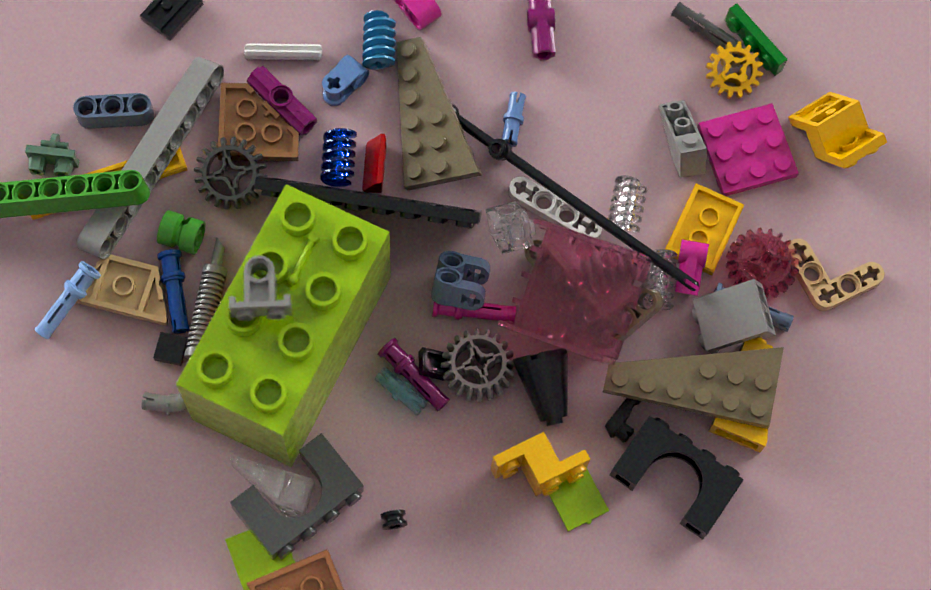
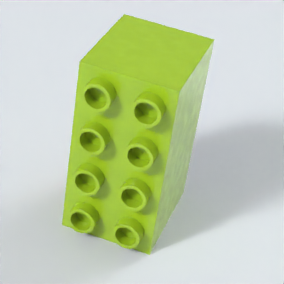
[176,184,391,468]

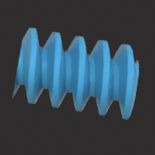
[362,10,396,70]

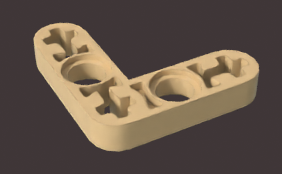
[784,238,885,311]

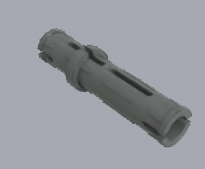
[671,2,744,57]

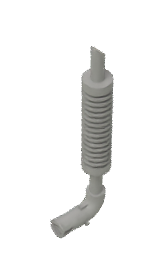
[141,237,227,415]

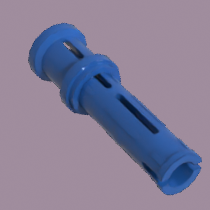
[157,249,190,334]

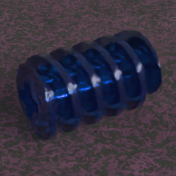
[320,128,357,187]

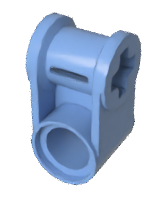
[322,55,370,106]

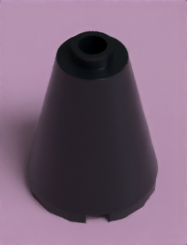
[513,348,568,426]

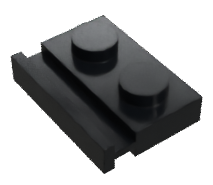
[140,0,204,41]

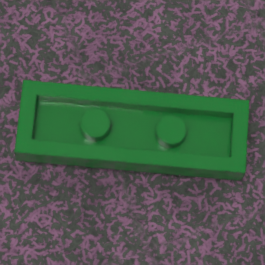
[725,3,788,76]

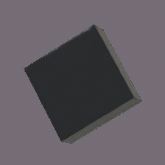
[153,332,188,366]
[418,347,448,381]

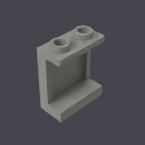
[692,279,776,354]

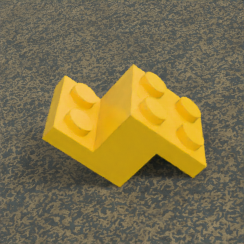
[788,92,887,169]
[490,432,590,496]

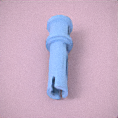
[34,261,101,339]

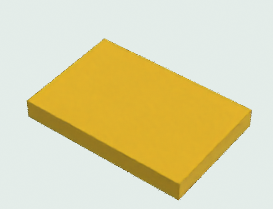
[663,183,744,275]

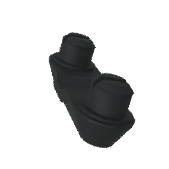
[605,398,641,442]

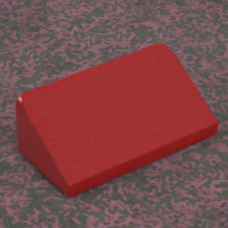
[362,134,387,193]

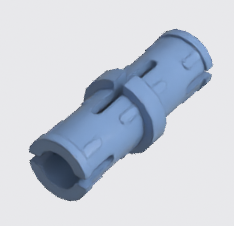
[501,92,526,147]

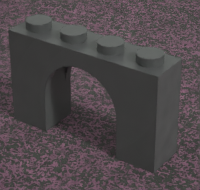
[230,433,363,560]

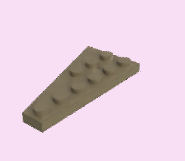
[396,37,482,191]
[603,347,784,429]

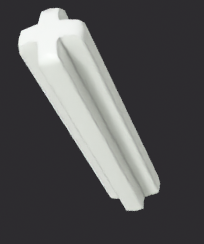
[244,44,322,60]

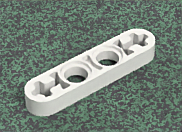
[509,177,602,243]

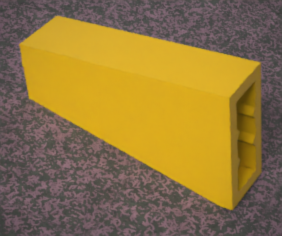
[708,337,773,452]

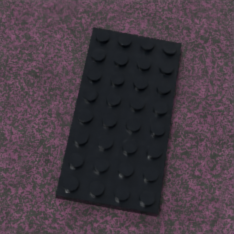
[254,177,482,228]

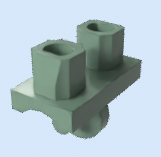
[25,133,79,177]

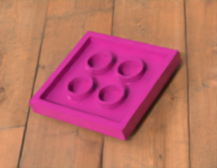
[697,103,799,196]

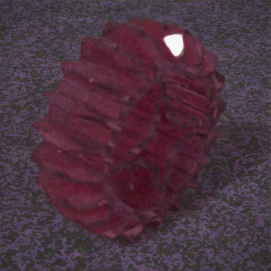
[725,227,799,299]

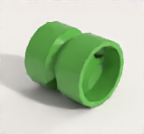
[157,210,206,255]

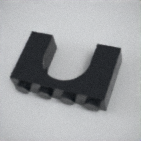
[610,416,744,540]

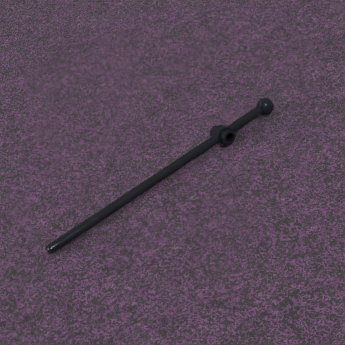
[451,103,699,291]

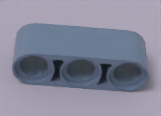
[73,93,155,129]

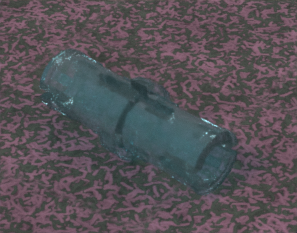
[375,367,428,415]

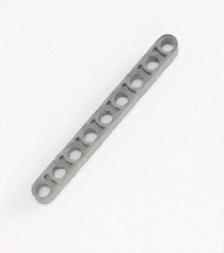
[77,57,224,259]

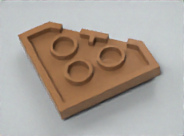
[217,83,299,161]

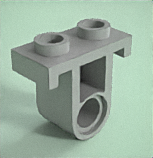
[229,256,292,321]

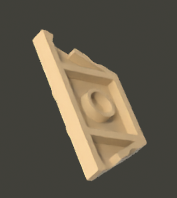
[76,254,168,326]

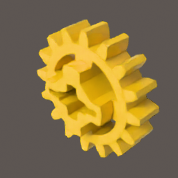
[705,41,763,99]

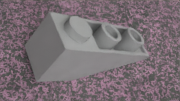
[659,100,707,178]

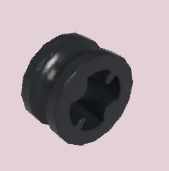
[380,510,407,530]

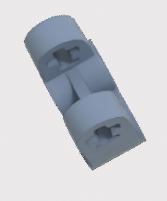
[431,251,490,310]

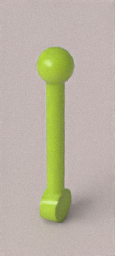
[287,231,319,285]

